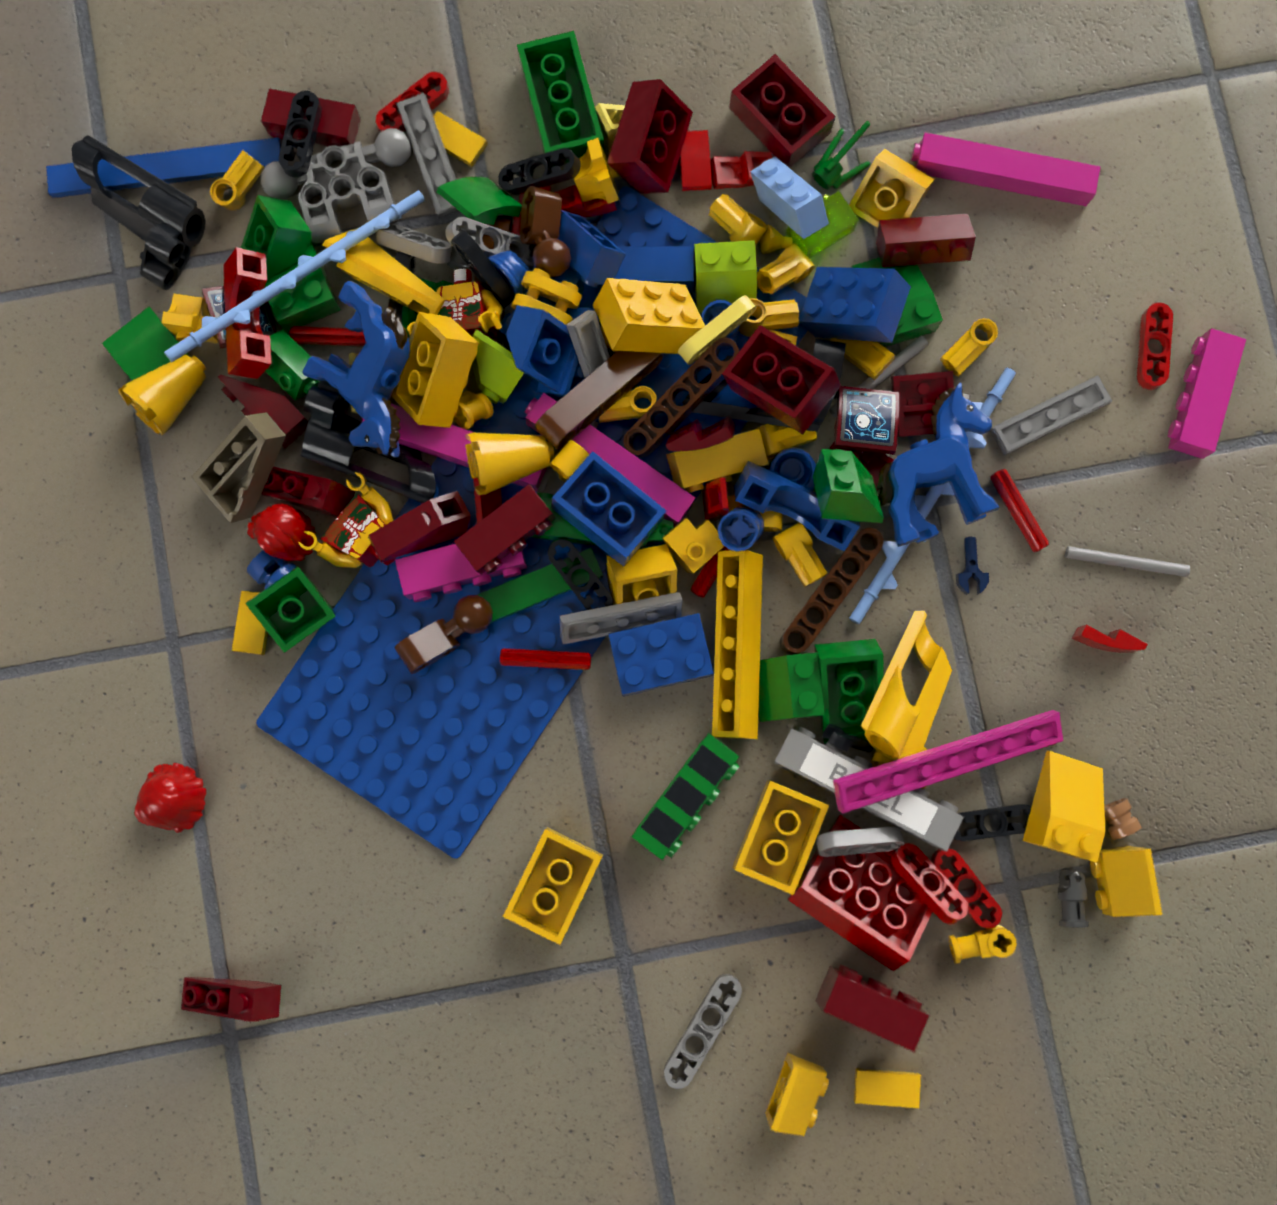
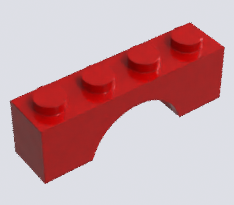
[223,247,271,379]

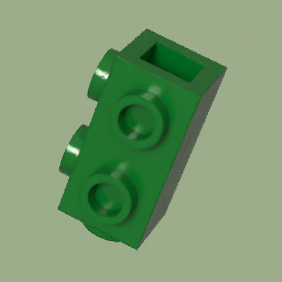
[265,330,319,400]

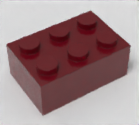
[729,54,836,168]
[607,79,693,194]
[722,325,841,434]
[815,964,930,1053]

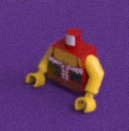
[407,269,503,338]
[298,472,396,568]

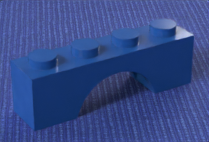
[734,461,860,551]

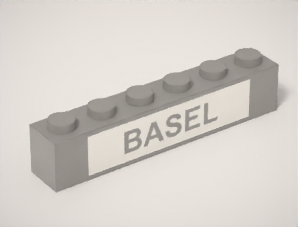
[774,727,964,851]

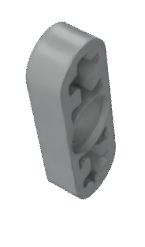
[376,223,451,264]
[816,827,904,857]

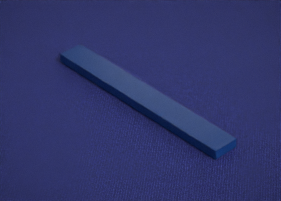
[46,137,282,198]

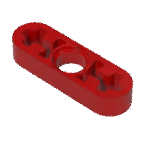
[375,72,449,133]
[1137,302,1173,390]
[891,843,968,924]
[931,848,1002,929]

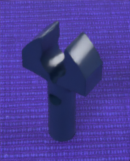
[956,536,989,595]

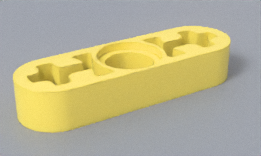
[678,295,757,365]

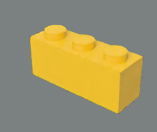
[666,429,769,493]

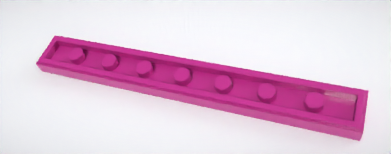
[833,710,1063,813]

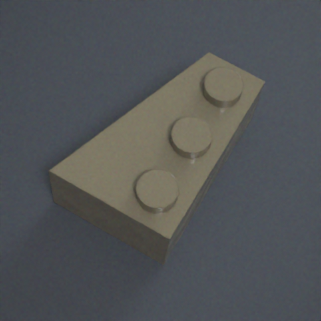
[192,412,286,523]

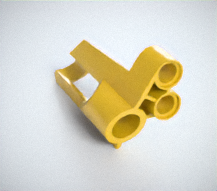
[861,611,952,789]

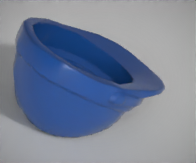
[488,251,530,295]
[768,448,816,491]

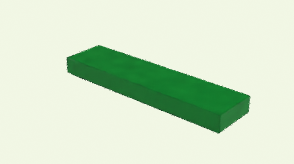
[478,548,603,624]

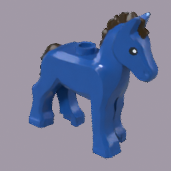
[302,281,410,458]
[877,382,1000,547]

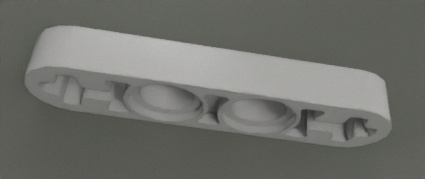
[445,217,535,271]
[664,974,742,1089]

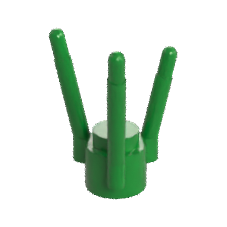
[812,121,871,190]

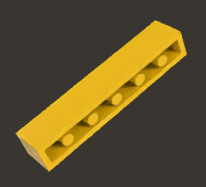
[712,550,763,739]

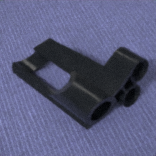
[72,135,206,290]
[682,339,846,432]
[301,380,436,503]

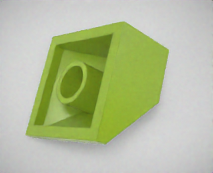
[472,329,524,404]

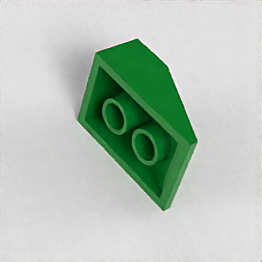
[264,240,341,333]
[851,257,943,347]
[814,639,884,744]

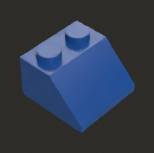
[506,305,575,393]

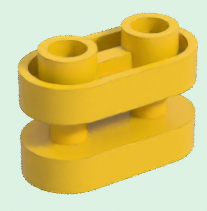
[511,268,582,325]

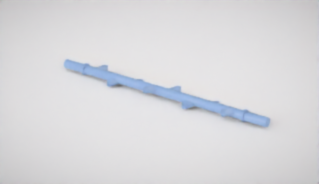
[164,190,425,362]
[849,368,1016,624]

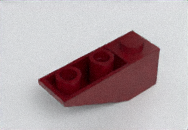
[218,374,308,449]
[261,466,355,518]
[368,491,471,563]
[181,977,282,1022]

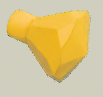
[760,224,793,254]

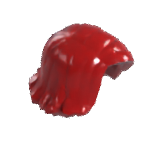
[247,503,316,562]
[134,762,207,833]

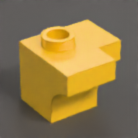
[573,138,619,204]
[161,293,218,343]
[662,518,724,573]

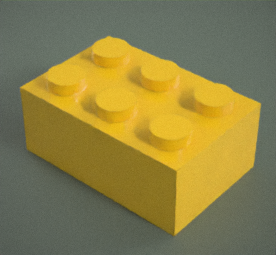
[593,278,705,354]
[392,312,479,428]
[732,780,829,895]
[503,827,603,945]

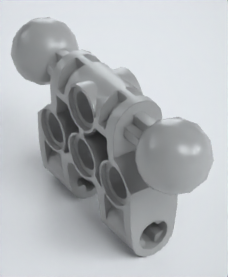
[261,128,412,245]

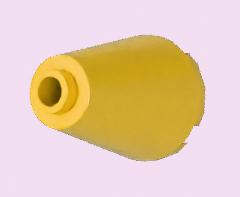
[118,355,206,436]
[465,433,554,496]

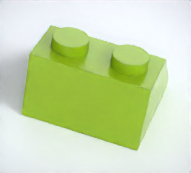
[694,240,757,314]

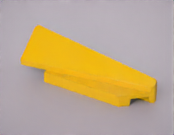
[322,229,445,315]

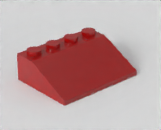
[787,815,941,972]

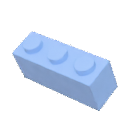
[750,156,829,239]

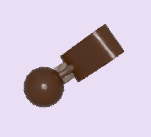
[520,186,571,277]
[394,595,493,674]

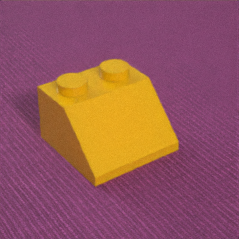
[847,149,935,228]
[607,544,677,605]
[1090,846,1163,917]
[765,1053,829,1136]

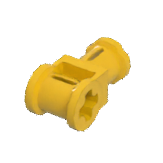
[453,391,493,430]
[948,925,1017,964]

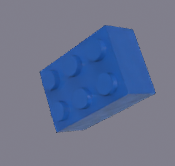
[799,267,911,343]
[551,451,666,567]
[608,613,714,697]

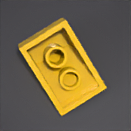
[1023,750,1105,863]

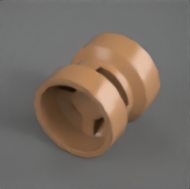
[1104,798,1142,840]

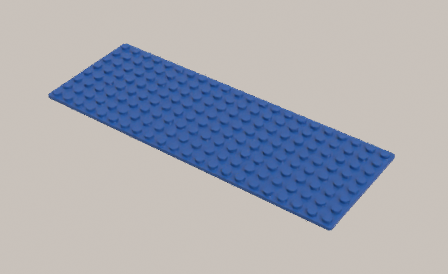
[256,186,808,858]

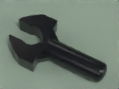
[822,724,874,753]

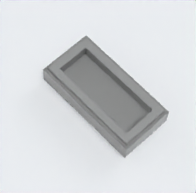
[566,310,610,378]

